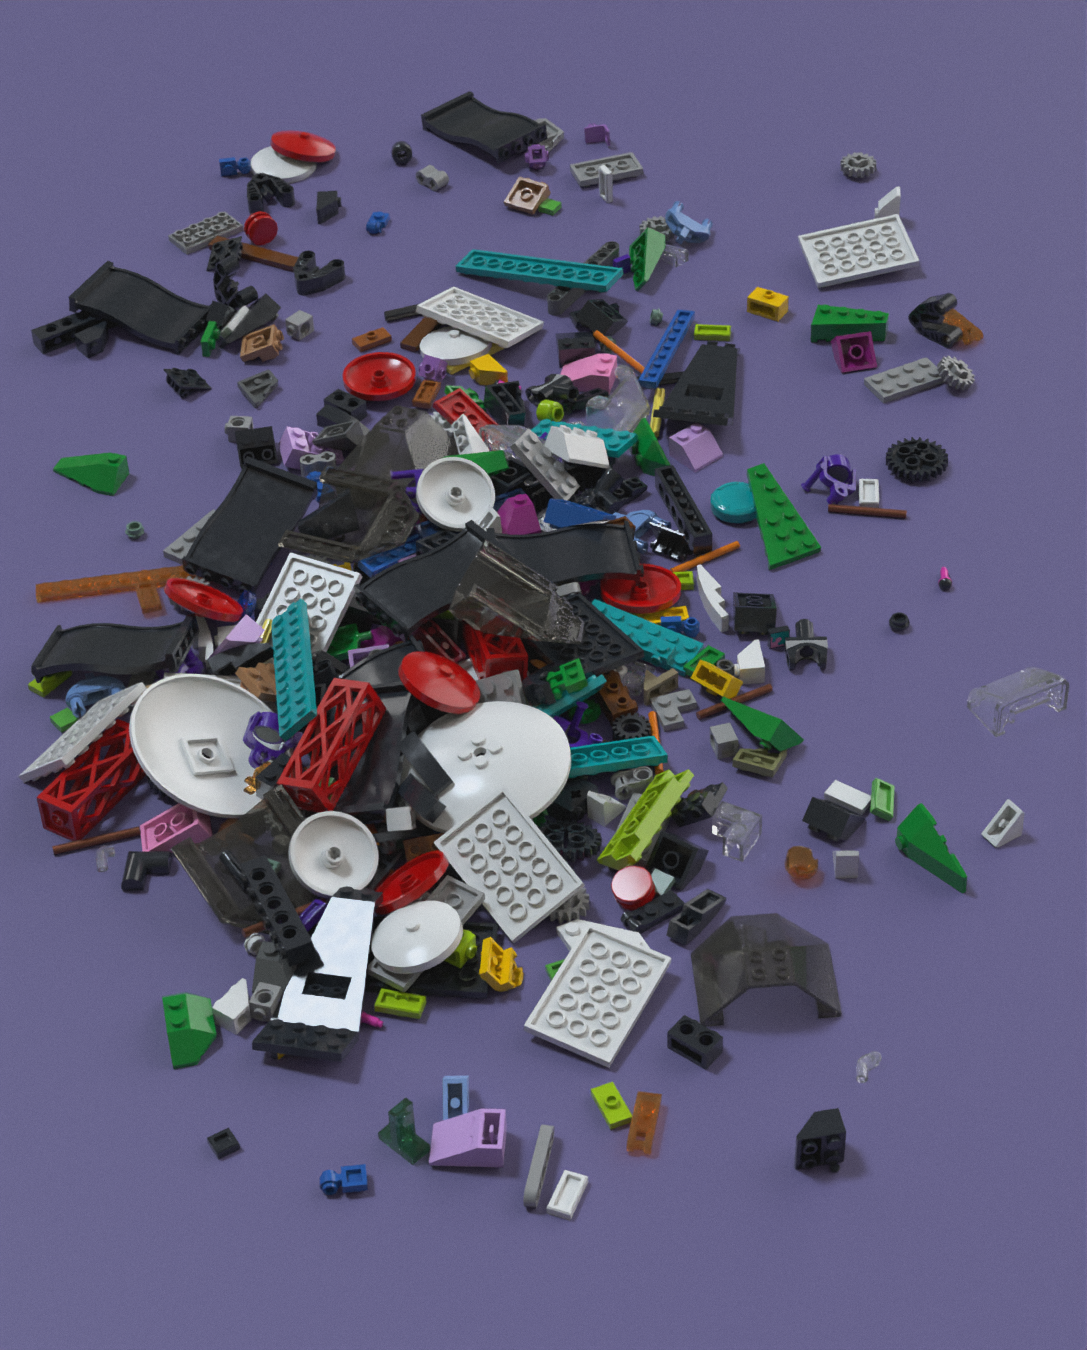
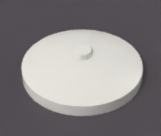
[251,146,317,184]
[420,326,492,365]
[416,457,495,531]
[288,811,379,899]
[371,901,463,974]

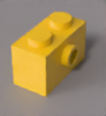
[747,287,789,322]
[691,660,743,699]

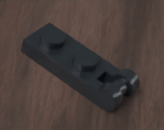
[620,890,685,934]

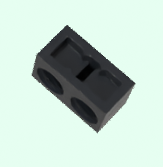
[323,389,367,422]
[667,1015,723,1070]

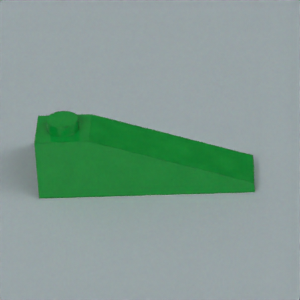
[629,227,666,291]
[430,450,509,477]
[53,453,130,496]
[721,697,804,751]
[895,803,967,893]

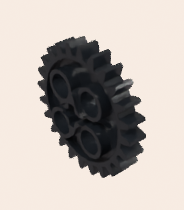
[886,437,948,482]
[536,819,602,862]

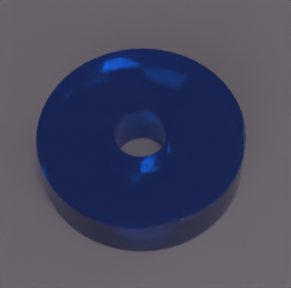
[237,590,257,622]

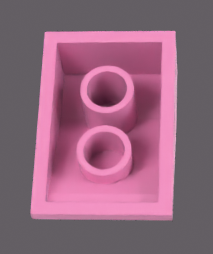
[560,354,617,395]
[140,803,213,853]

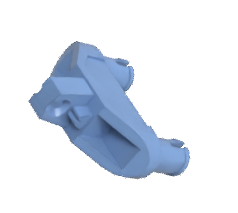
[665,201,713,245]
[612,510,672,554]
[66,672,125,718]

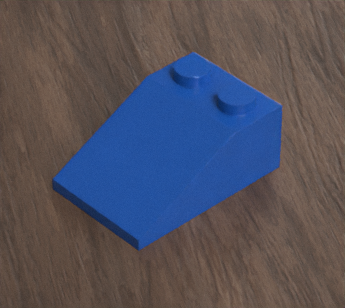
[543,499,616,530]

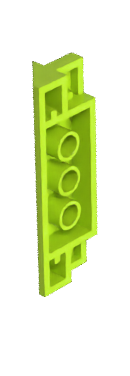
[597,769,694,870]

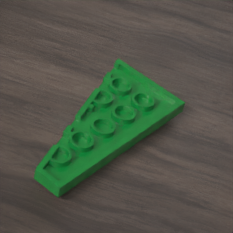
[746,463,821,570]

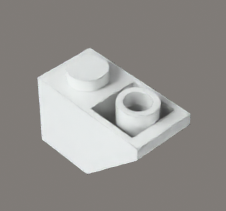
[212,978,251,1035]

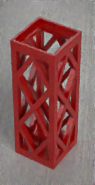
[461,598,528,694]
[277,678,387,813]
[36,719,146,841]

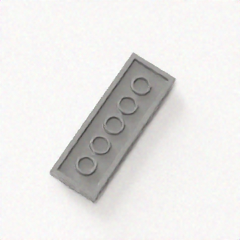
[367,875,485,993]

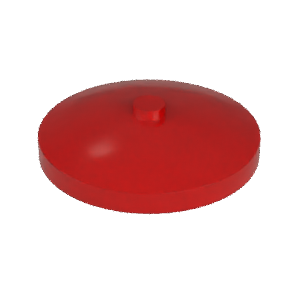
[270,130,336,162]
[343,352,416,401]
[600,564,681,614]
[164,578,243,622]
[398,651,480,714]
[374,850,449,915]

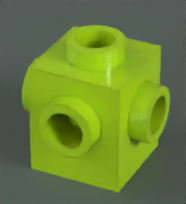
[444,929,477,968]

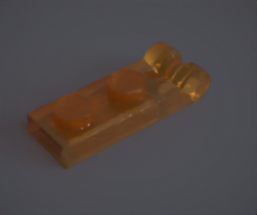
[943,308,983,345]
[626,1091,662,1154]

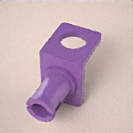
[584,123,610,146]

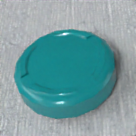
[711,482,757,524]

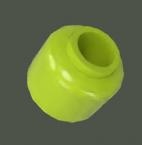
[536,400,564,422]

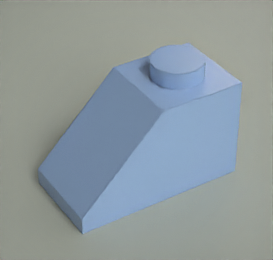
[443,1076,469,1121]

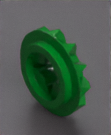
[567,699,601,724]

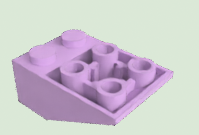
[279,427,344,470]
[429,1109,507,1167]

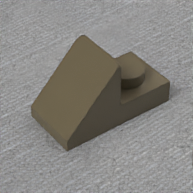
[644,668,678,706]

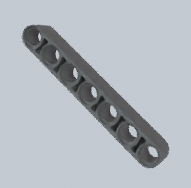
[547,241,619,316]

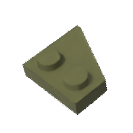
[732,748,787,777]

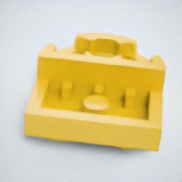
[479,937,523,992]

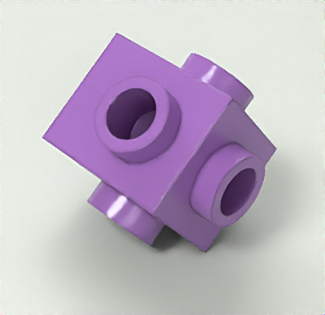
[525,144,549,170]
[419,354,448,383]

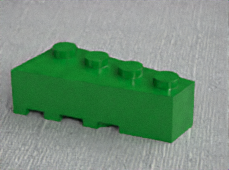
[811,304,889,342]

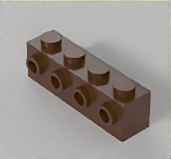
[593,670,638,727]

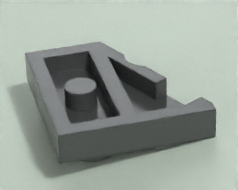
[237,369,278,408]

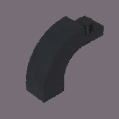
[522,663,560,707]

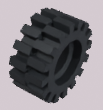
[612,713,651,741]

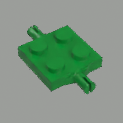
[326,623,373,661]

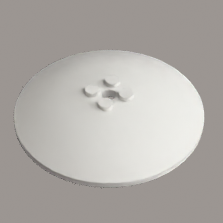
[129,674,293,818]
[399,701,571,833]

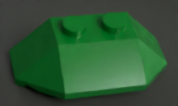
[629,418,670,476]
[162,992,217,1069]

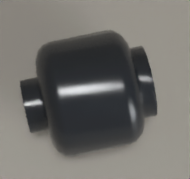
[391,141,413,164]

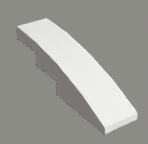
[697,564,729,633]
[192,613,214,670]

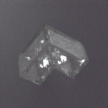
[712,801,762,862]

